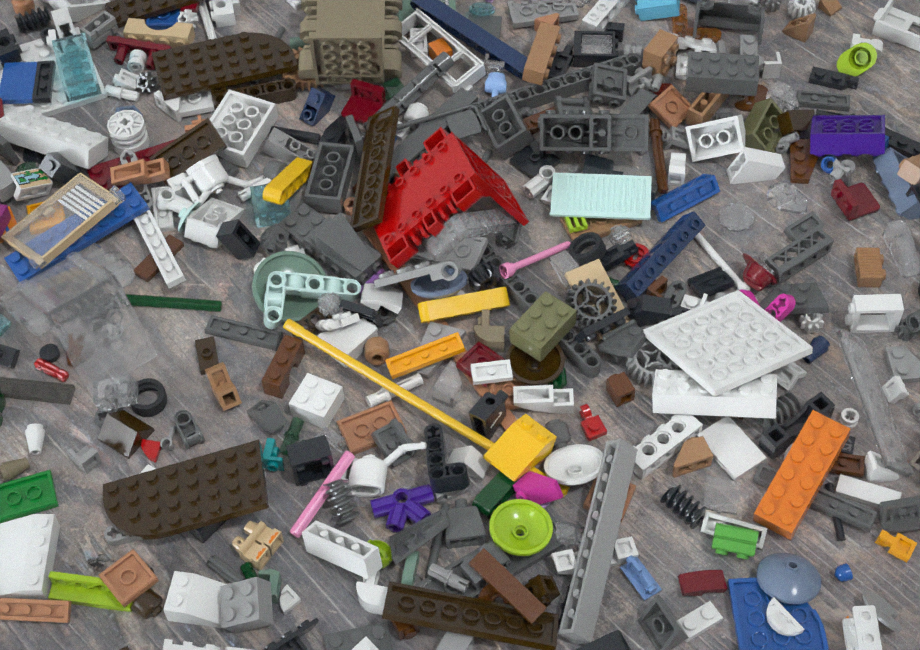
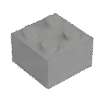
[220,577,273,633]

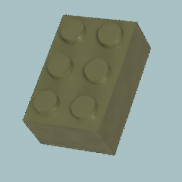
[509,291,577,362]

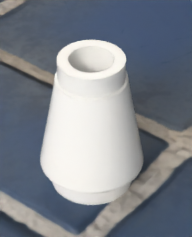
[25,424,45,455]

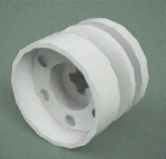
[107,110,150,155]

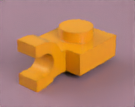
[875,529,917,563]

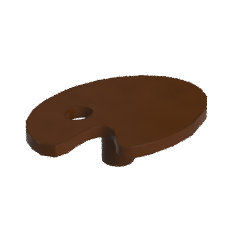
[735,84,769,112]

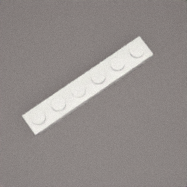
[134,210,186,288]

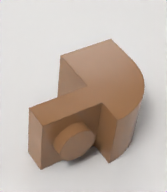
[205,362,242,411]

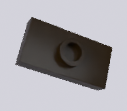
[195,336,219,375]

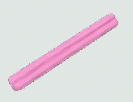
[290,451,355,538]

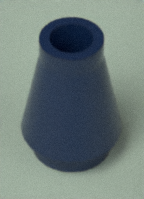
[803,335,830,364]

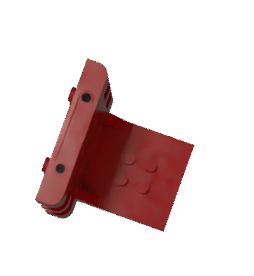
[373,127,529,269]

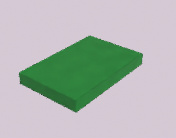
[0,470,59,524]

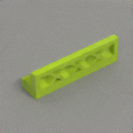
[48,571,132,612]

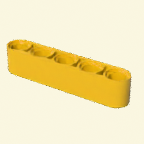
[262,157,314,205]
[417,287,510,323]

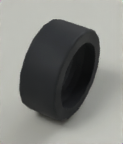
[569,232,606,266]
[128,378,167,417]

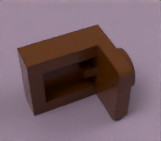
[646,275,668,298]

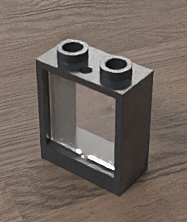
[574,31,618,67]

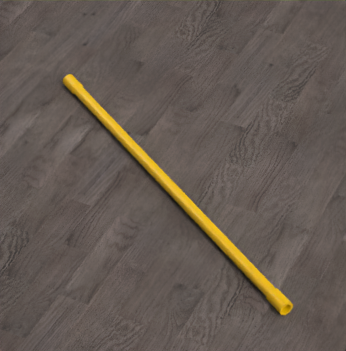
[283,319,570,498]

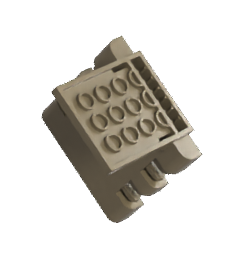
[298,0,403,84]

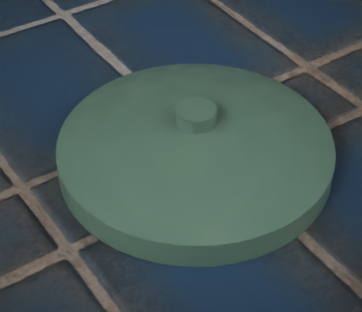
[252,251,326,323]

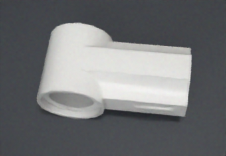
[522,165,555,199]
[156,187,194,213]

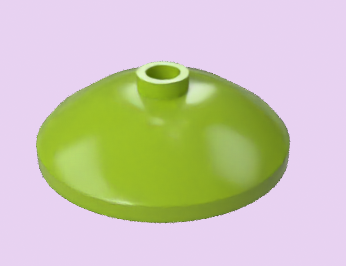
[489,499,553,556]

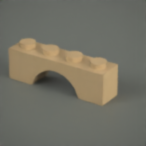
[123,18,195,48]

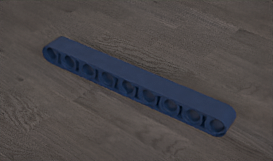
[410,0,528,82]

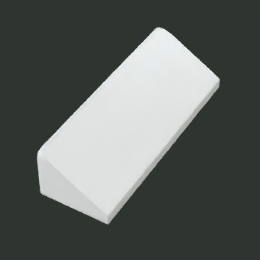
[700,511,768,549]

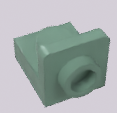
[258,569,282,604]

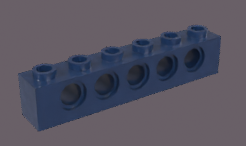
[615,211,706,301]

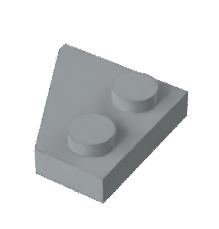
[884,346,920,383]

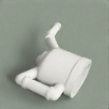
[181,154,265,206]
[341,442,427,498]

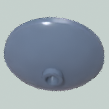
[411,268,468,300]
[756,553,822,604]

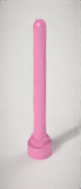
[499,241,571,279]

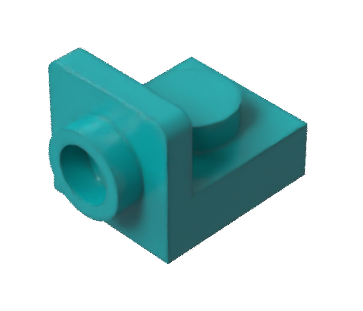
[263,438,285,472]

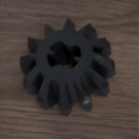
[468,261,501,292]

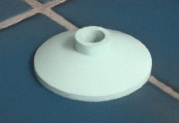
[178,201,201,233]

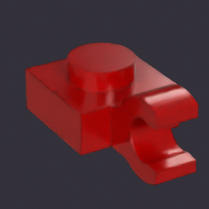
[579,404,607,442]

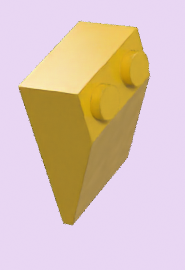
[483,414,557,482]

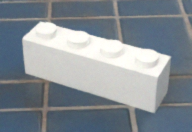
[302,521,383,579]

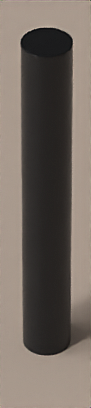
[825,482,846,541]

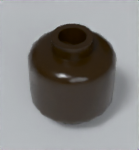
[131,588,163,619]

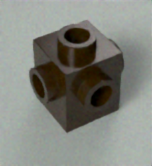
[525,574,560,607]

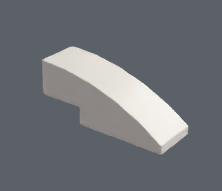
[513,385,574,414]

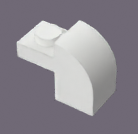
[356,571,388,615]

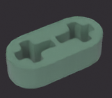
[401,551,420,586]

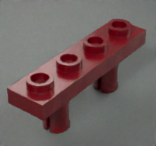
[106,35,172,70]

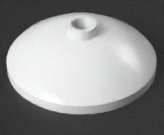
[544,444,603,486]

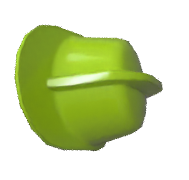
[837,42,877,77]

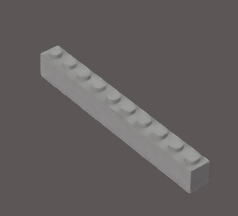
[558,438,638,645]

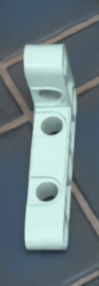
[263,271,361,329]

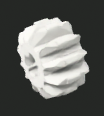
[787,0,816,20]

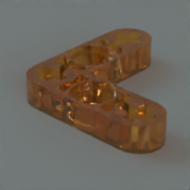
[672,4,722,43]

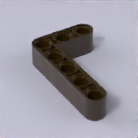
[211,78,298,110]

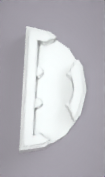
[766,597,804,636]

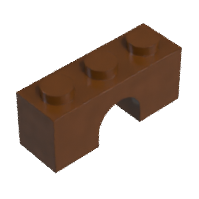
[261,335,305,399]

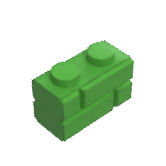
[711,522,759,560]

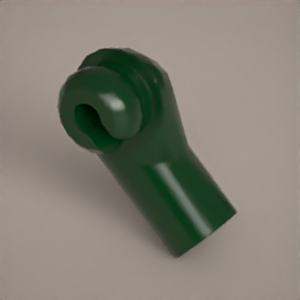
[548,368,567,389]

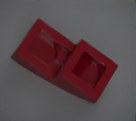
[677,570,728,596]

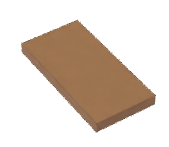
[560,217,642,241]

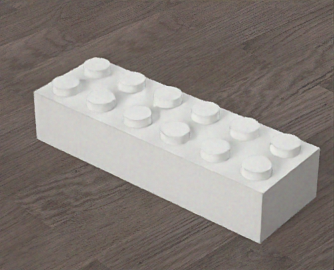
[0,107,108,169]
[652,369,777,419]

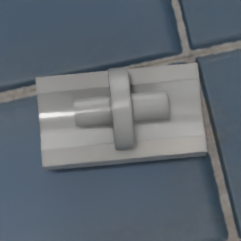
[627,66,653,96]
[830,159,856,187]

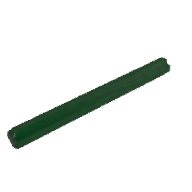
[112,293,222,312]

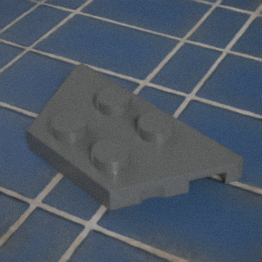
[759,282,830,315]

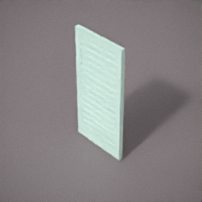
[550,172,652,220]

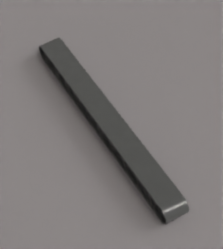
[468,53,641,125]
[469,232,601,378]

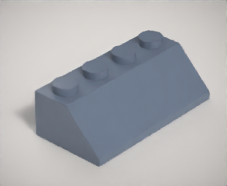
[873,147,920,220]

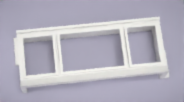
[398,8,486,93]

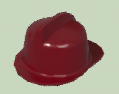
[742,253,777,291]

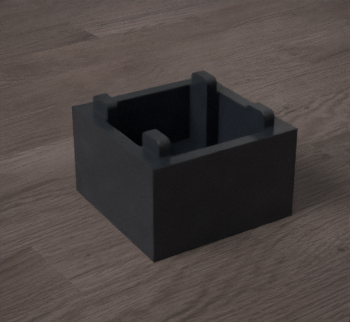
[286,434,334,486]

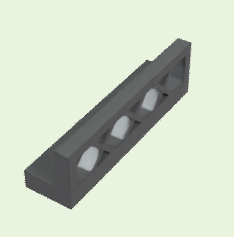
[765,227,834,285]

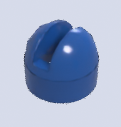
[835,563,853,582]

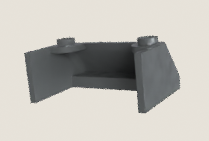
[692,0,765,45]

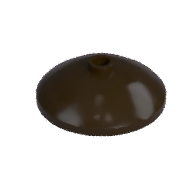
[506,344,565,386]

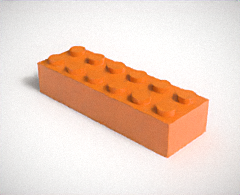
[753,410,851,540]

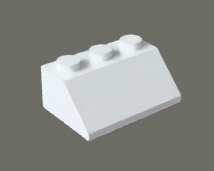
[685,114,746,162]

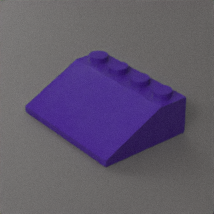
[810,115,885,156]

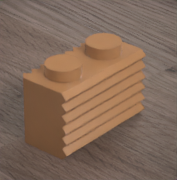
[854,247,886,288]

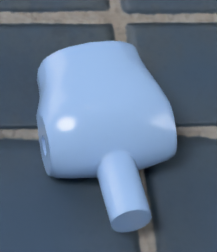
[485,72,507,97]

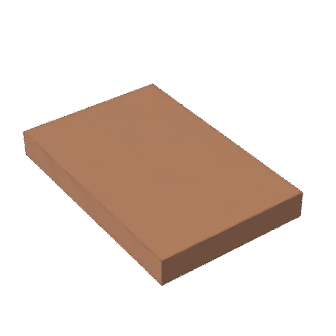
[336,400,407,455]

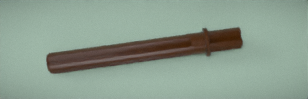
[649,118,669,194]

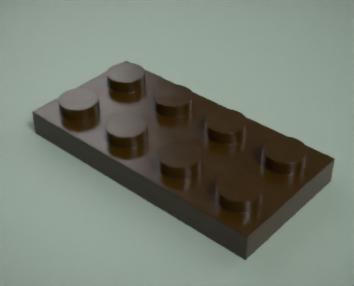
[149,118,227,186]

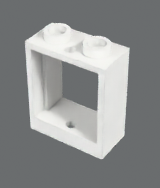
[845,294,904,333]

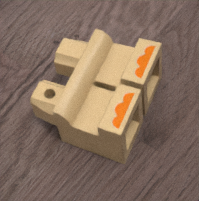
[232,521,284,571]

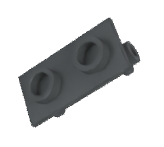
[499,212,522,249]

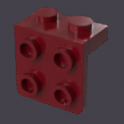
[341,78,386,124]
[831,179,880,221]

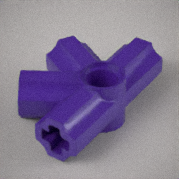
[370,484,435,533]

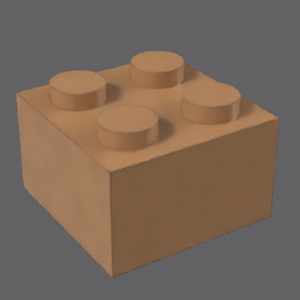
[642,29,679,77]

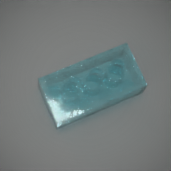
[52,33,102,102]

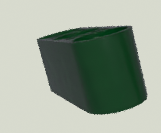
[472,472,524,519]

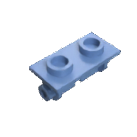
[620,555,662,601]

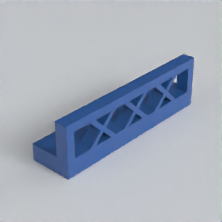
[651,174,720,222]

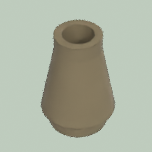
[0,457,30,481]

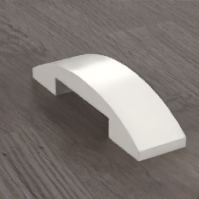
[551,536,639,575]

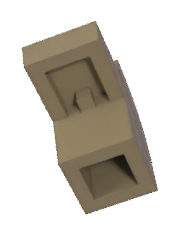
[474,310,505,353]

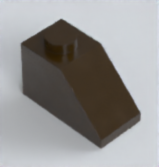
[777,109,815,137]

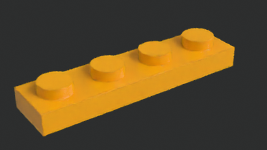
[385,332,465,379]

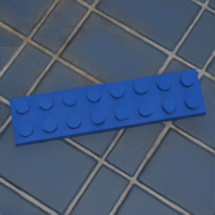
[4,182,150,286]

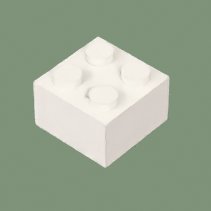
[289,373,344,430]

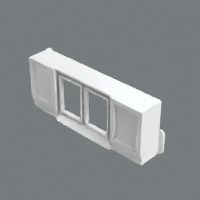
[872,0,920,52]

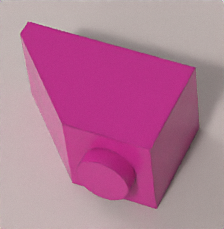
[512,471,563,505]

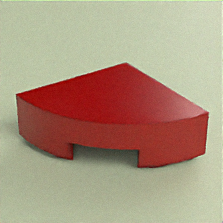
[141,439,162,463]

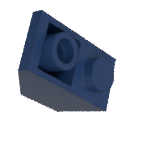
[299,87,336,126]

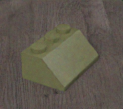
[744,98,783,153]

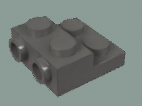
[588,63,627,108]

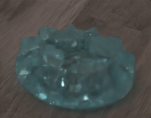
[469,2,495,16]

